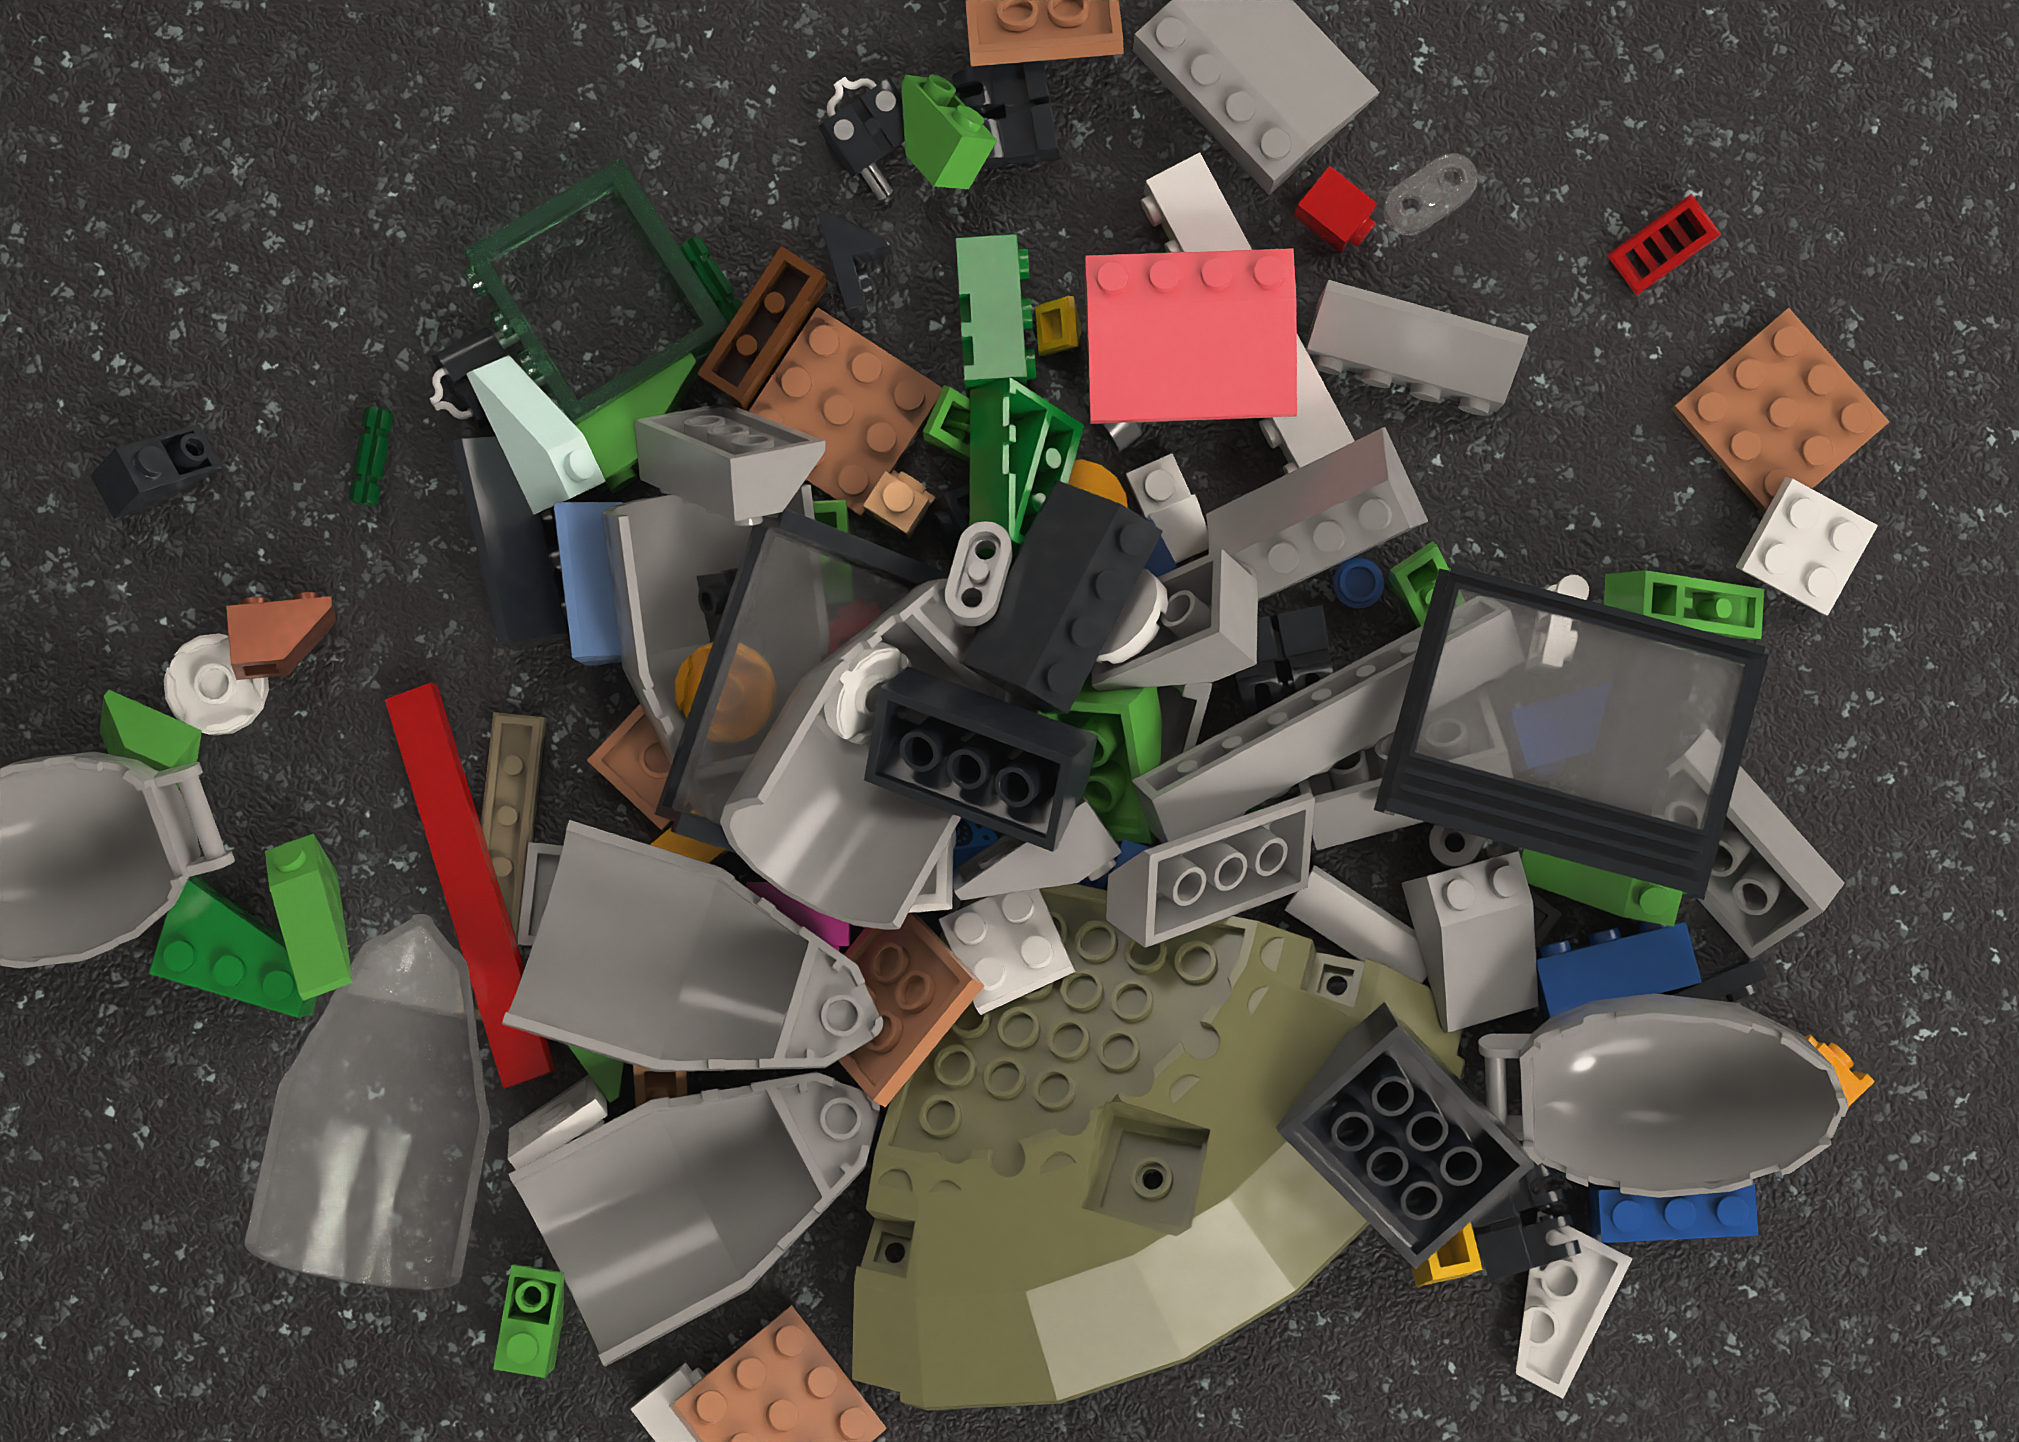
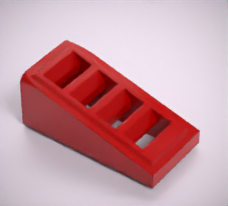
[1607,193,1721,296]

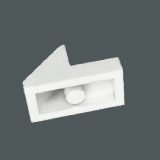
[1125,453,1209,564]

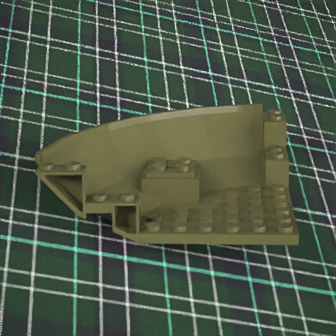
[852,884,1465,1410]

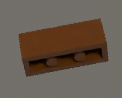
[697,246,828,410]

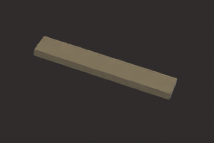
[460,712,547,1019]

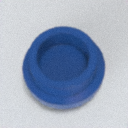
[1333,558,1384,609]

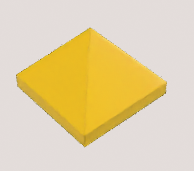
[1035,296,1082,356]

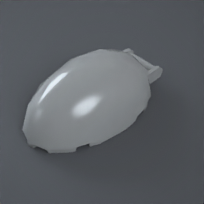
[0,752,235,968]
[1478,993,1849,1198]

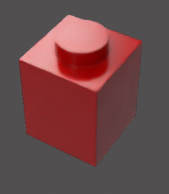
[1294,166,1377,253]

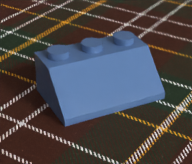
[554,502,623,666]

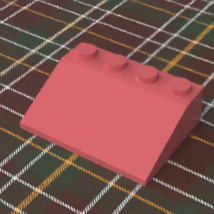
[1084,248,1297,424]

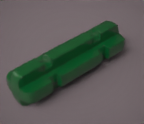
[677,236,743,329]
[348,406,393,506]

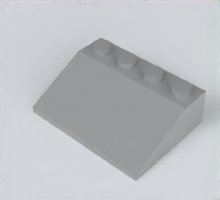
[1133,0,1380,195]

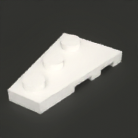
[1516,1212,1632,1399]

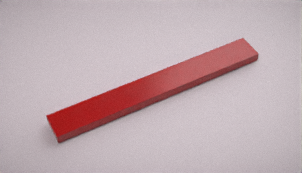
[385,683,557,1089]

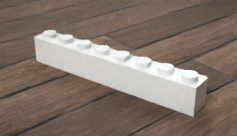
[1141,153,1354,475]

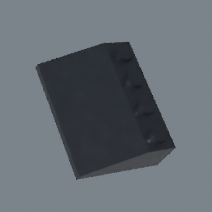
[1276,1002,1535,1269]

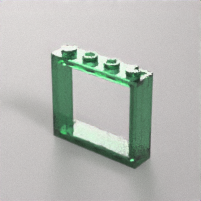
[462,158,729,426]

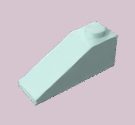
[467,355,606,514]

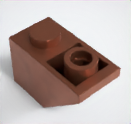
[226,592,336,680]

